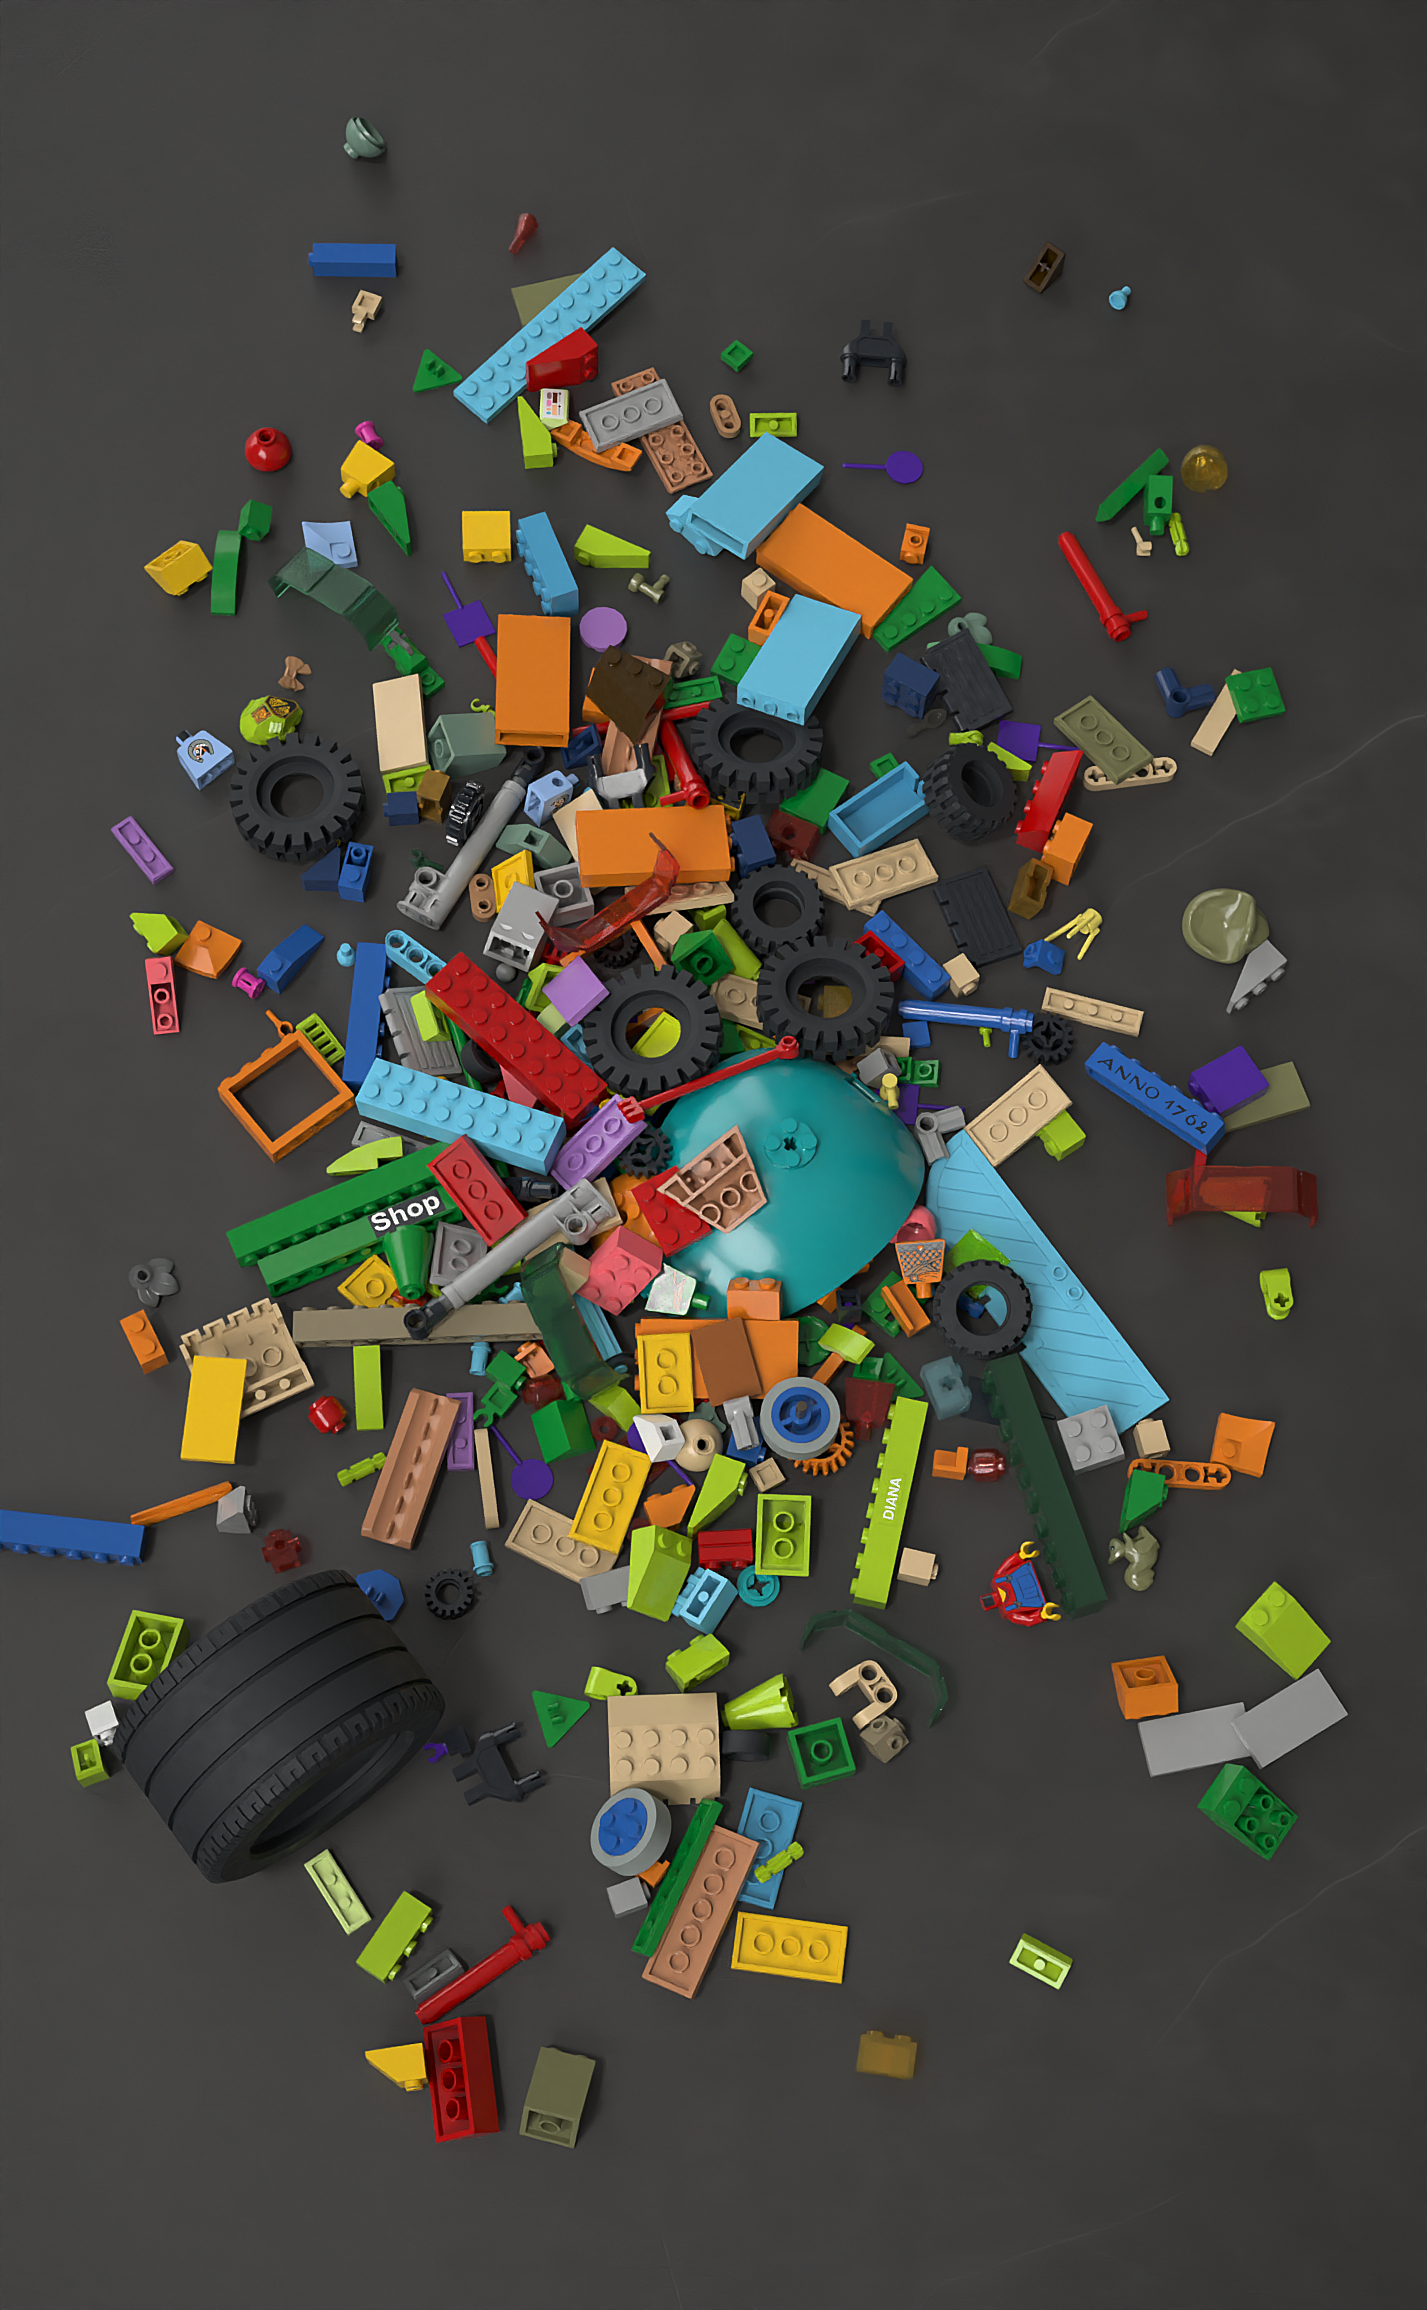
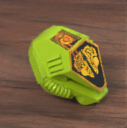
[240,695,303,745]

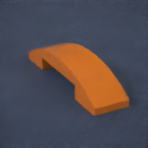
[550,419,643,471]

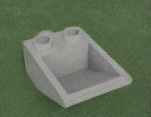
[483,881,561,982]

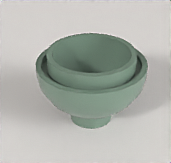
[343,116,385,159]

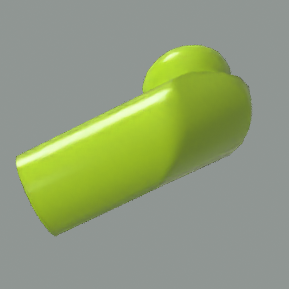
[949,730,983,745]

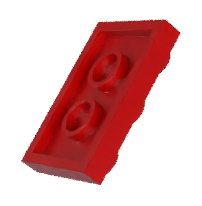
[631,1165,713,1258]

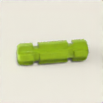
[1168,512,1190,556]
[337,1452,386,1486]
[754,1842,804,1883]

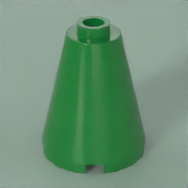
[382,1225,434,1300]

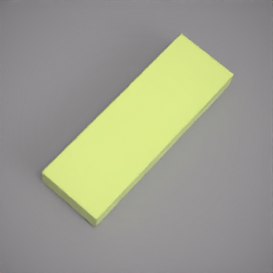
[304,1849,372,1936]

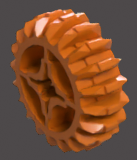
[788,1414,854,1477]

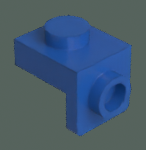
[1023,939,1065,975]

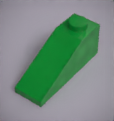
[367,480,412,557]

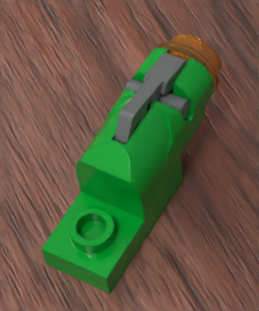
[374,621,445,700]

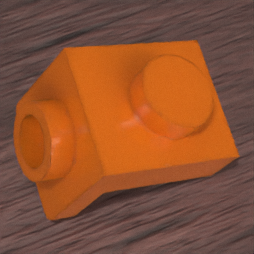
[514,1341,557,1382]

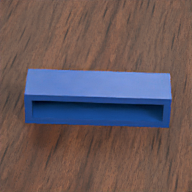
[862,910,951,1002]

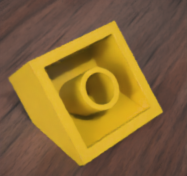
[462,511,511,563]
[144,540,213,596]
[365,2043,429,2092]

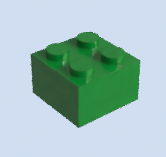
[786,1717,856,1790]

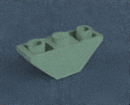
[496,824,573,870]

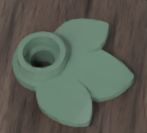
[948,613,993,645]

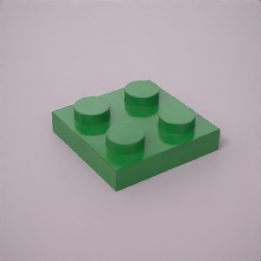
[710,633,762,687]
[1225,667,1286,723]

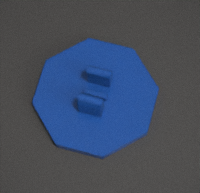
[355,1569,404,1622]

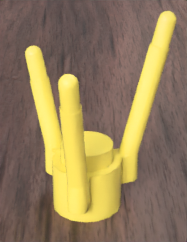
[1044,909,1102,960]

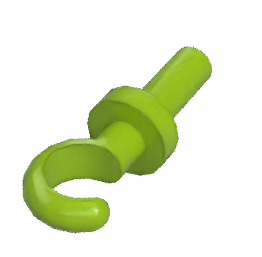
[471,699,495,718]
[979,1027,992,1047]

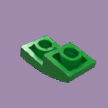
[895,1057,941,1087]

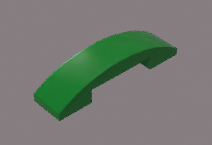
[211,530,243,616]
[926,642,1022,679]

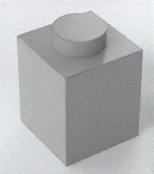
[857,1048,902,1089]
[607,1877,651,1919]

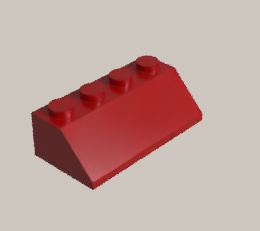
[1015,750,1083,854]
[423,2016,499,2143]

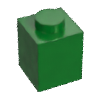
[238,499,273,541]
[485,1350,528,1392]

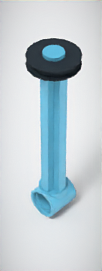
[550,1245,637,1380]

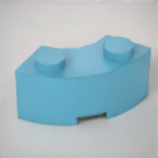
[665,495,724,556]

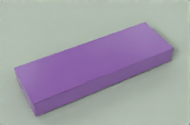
[111,816,174,885]
[446,1392,474,1472]

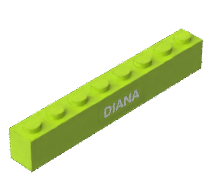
[850,1396,928,1610]

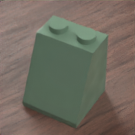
[426,712,507,780]

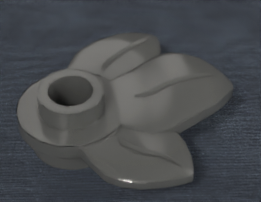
[128,1258,179,1307]

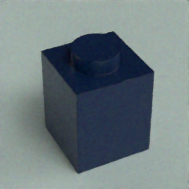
[383,791,419,826]

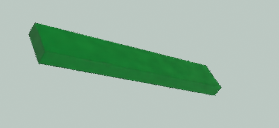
[631,1798,723,1958]

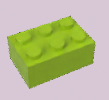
[107,1610,190,1701]

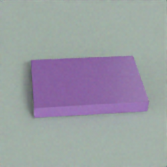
[542,956,609,1027]

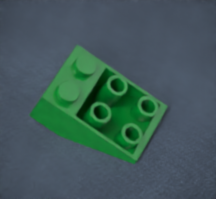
[1197,1763,1298,1861]

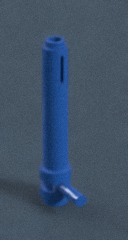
[898,999,1035,1058]

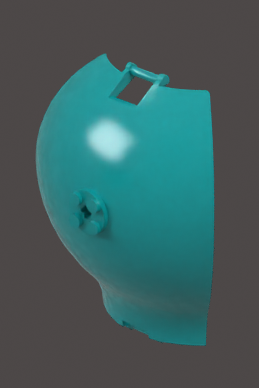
[640,1047,925,1318]

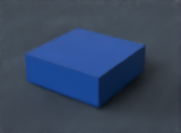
[901,1021,931,1049]

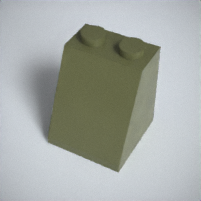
[519,2047,596,2149]

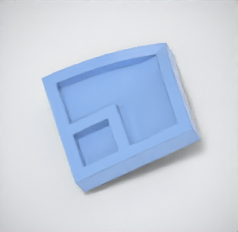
[302,521,358,574]

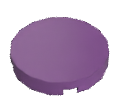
[580,607,627,653]

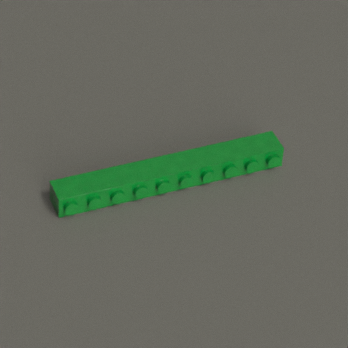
[226,1141,451,1268]

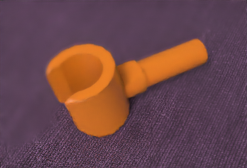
[266,1010,293,1039]

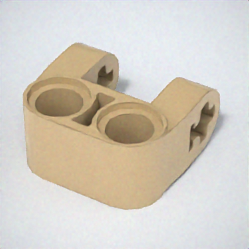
[829,1660,897,1731]

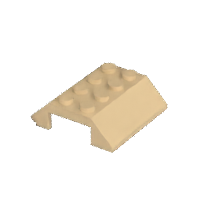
[179,1298,315,1419]
[607,1692,720,1805]

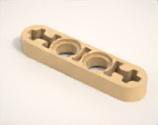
[1083,757,1177,791]
[474,1428,499,1529]

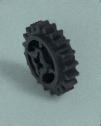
[446,779,485,847]

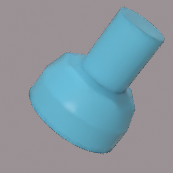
[1109,286,1131,310]
[337,943,356,966]

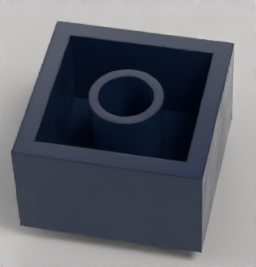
[881,652,940,720]
[728,814,776,879]

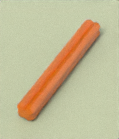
[130,1481,233,1527]

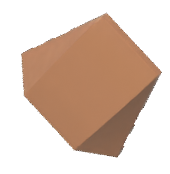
[657,1124,767,1234]

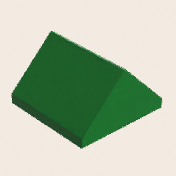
[671,930,734,987]
[531,1400,596,1465]

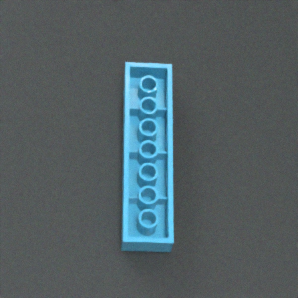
[355,1058,567,1176]

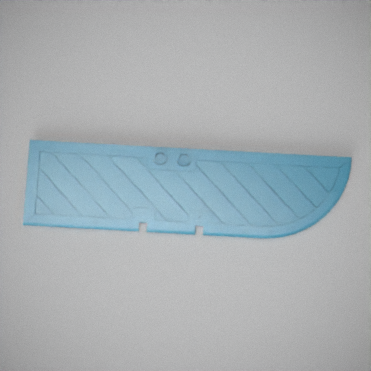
[925,1129,1170,1436]

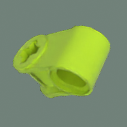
[1260,1268,1293,1320]
[584,1667,638,1701]

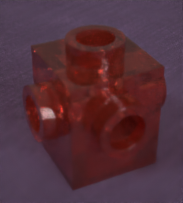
[261,1529,302,1574]

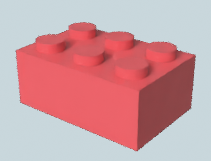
[575,1225,663,1316]

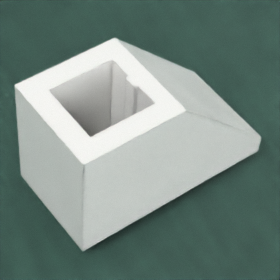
[633,1413,686,1463]
[85,1701,121,1747]

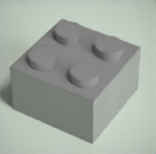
[534,862,594,928]
[1057,1404,1125,1476]

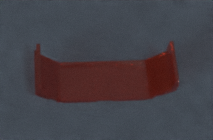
[535,832,680,953]
[1165,1166,1318,1228]

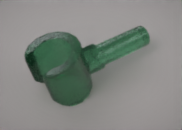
[408,849,444,871]

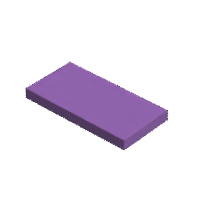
[549,1093,648,1191]

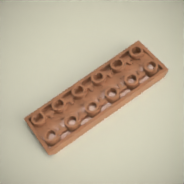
[611,367,713,494]
[601,655,673,776]
[361,1388,463,1550]

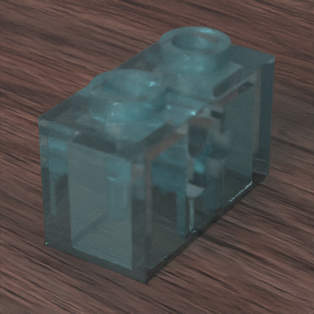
[920,1356,972,1421]

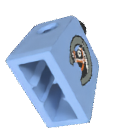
[176,730,235,790]
[524,770,580,827]

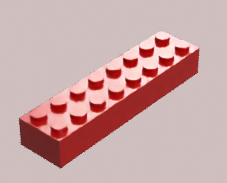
[425,952,608,1130]

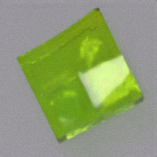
[943,1228,1010,1299]

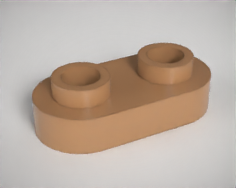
[710,394,741,438]
[469,874,496,922]

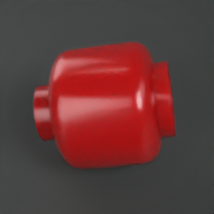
[308,1395,347,1434]

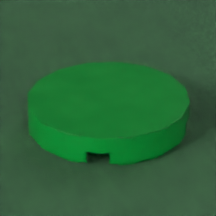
[797,1316,831,1367]

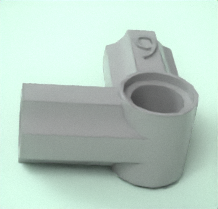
[913,1105,966,1166]
[723,1395,760,1451]

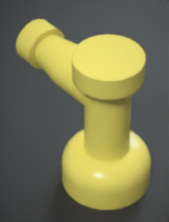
[880,1073,900,1110]

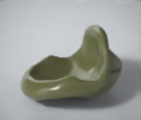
[1182,889,1269,964]

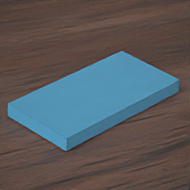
[737,1787,802,1910]

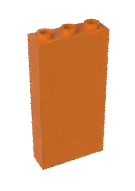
[756,503,914,640]
[495,614,570,747]
[575,805,735,888]
[635,1316,798,1399]

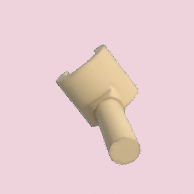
[1131,527,1152,556]

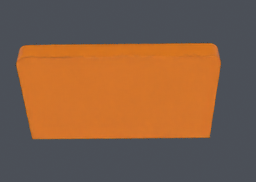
[881,1280,931,1338]

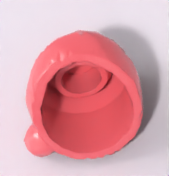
[889,1204,937,1244]

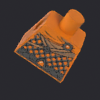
[895,1238,946,1298]

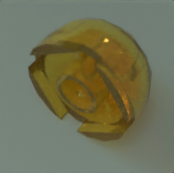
[1181,445,1228,493]

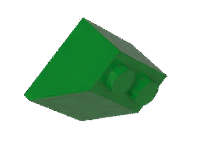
[1118,1469,1168,1534]

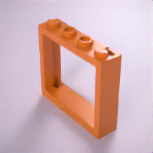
[559,912,670,1040]
[217,1030,356,1163]

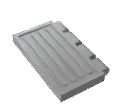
[378,986,463,1078]

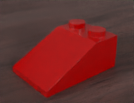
[526,327,598,393]

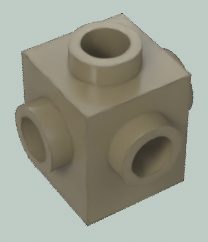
[663,641,703,678]
[859,1714,909,1764]

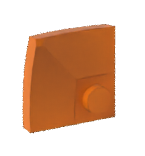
[174,920,243,979]
[1210,1413,1275,1478]

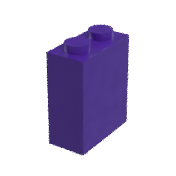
[1187,1045,1270,1119]

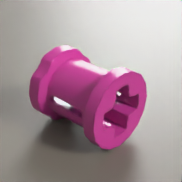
[355,421,383,451]
[232,967,265,999]

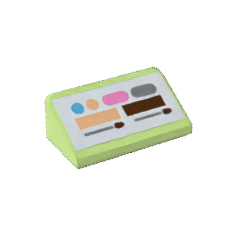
[540,388,569,430]

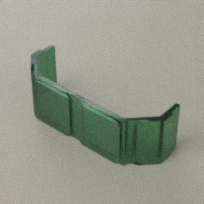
[267,547,400,651]
[519,1242,631,1401]
[799,1608,949,1729]

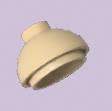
[675,1419,723,1472]

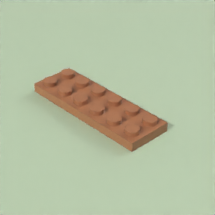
[642,1824,761,2000]

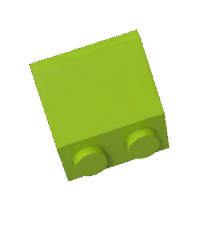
[665,1633,730,1694]

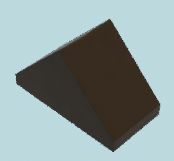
[1023,241,1066,293]

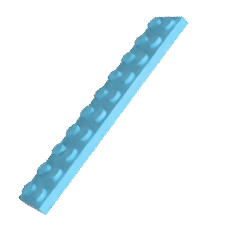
[453,247,646,424]

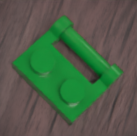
[861,1271,928,1338]

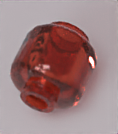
[522,1374,563,1411]
[966,1448,1005,1483]

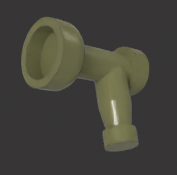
[628,573,670,604]

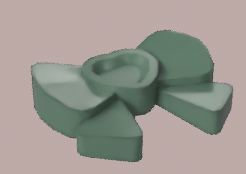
[688,1401,727,1435]

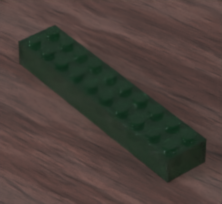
[980,1353,1108,1621]

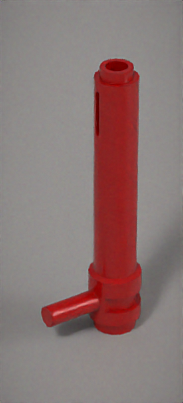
[1058,531,1148,642]
[658,720,710,809]
[414,1905,551,2025]

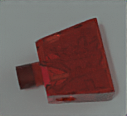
[844,1377,895,1441]

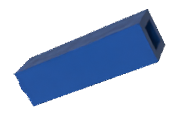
[308,243,397,277]

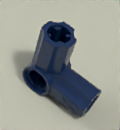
[1154,667,1215,718]

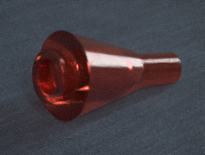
[508,213,539,255]

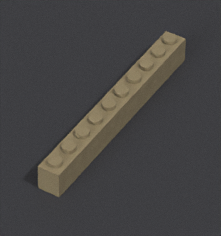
[293,1299,556,1349]

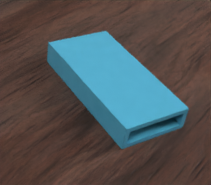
[686,432,824,560]
[737,594,862,726]

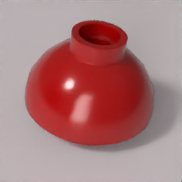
[245,427,292,472]

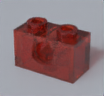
[765,809,822,861]

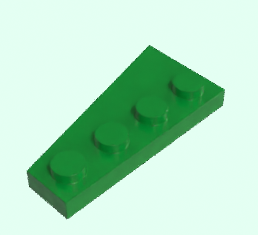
[873,565,961,653]

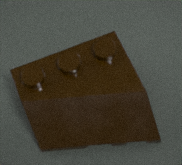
[586,645,673,745]

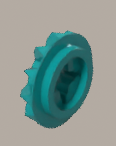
[737,1565,780,1607]

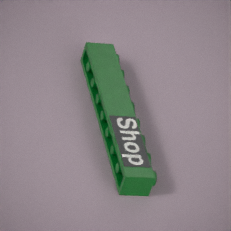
[257,1185,463,1298]

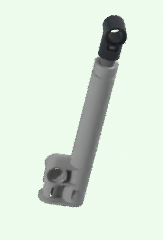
[397,746,545,930]
[403,1178,616,1341]

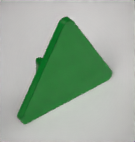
[413,349,462,393]
[868,1353,924,1405]
[532,1690,590,1748]

